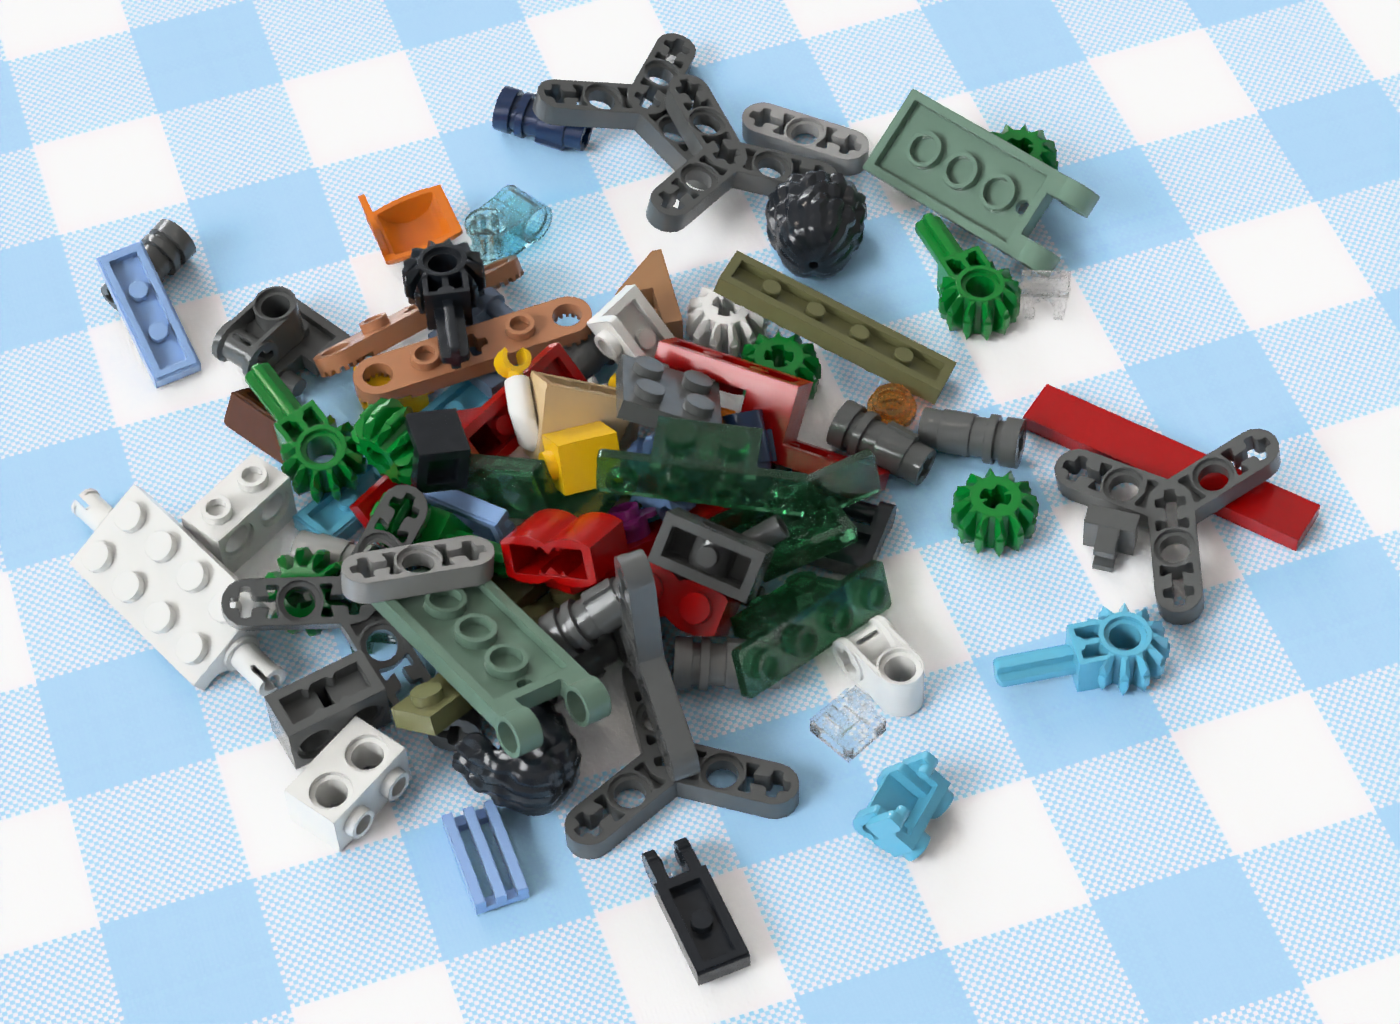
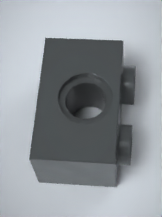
[648,507,775,604]

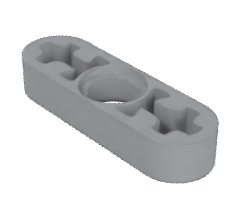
[742,102,869,176]
[341,535,495,604]

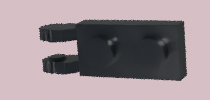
[641,837,751,986]

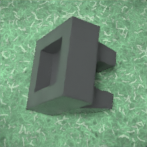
[1083,504,1140,573]

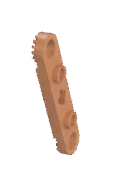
[313,255,524,378]
[353,296,592,405]

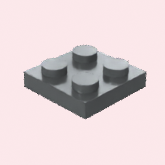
[616,354,722,447]

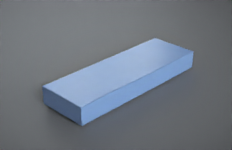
[96,241,201,389]

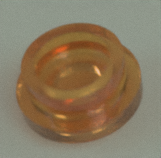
[867,383,917,427]

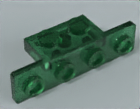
[596,416,809,516]
[708,449,881,583]
[458,453,621,520]
[730,560,892,699]

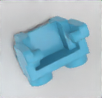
[852,751,954,862]

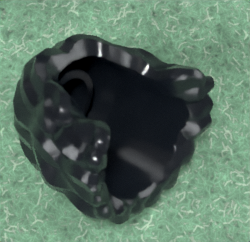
[765,170,867,279]
[452,701,582,816]

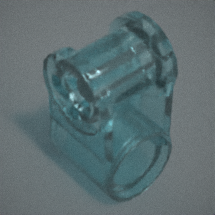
[464,185,553,266]

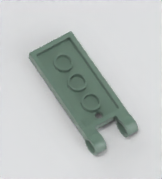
[862,88,1100,280]
[371,564,612,758]

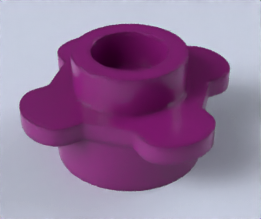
[608,502,657,544]

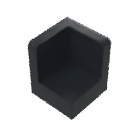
[405,408,471,493]

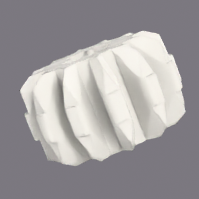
[686,286,769,357]

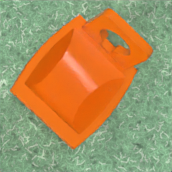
[357,184,463,265]

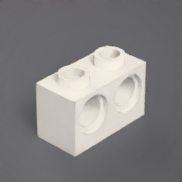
[181,453,297,574]
[284,716,411,852]

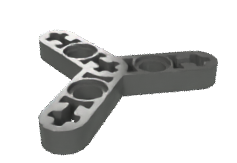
[532,33,720,190]
[646,74,837,233]
[1054,428,1281,625]
[221,485,432,708]
[610,549,700,782]
[564,664,799,860]

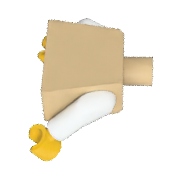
[494,347,639,498]

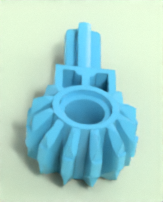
[993,602,1170,695]

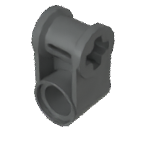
[212,286,305,376]

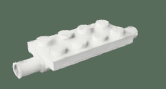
[69,484,286,696]

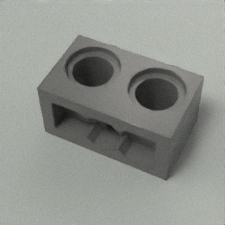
[264,649,392,770]

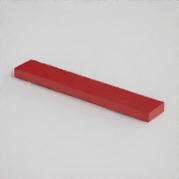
[1023,384,1321,551]

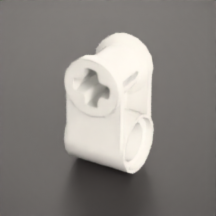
[832,615,924,717]

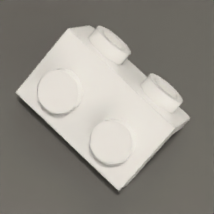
[586,284,674,368]

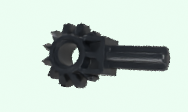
[402,238,486,369]

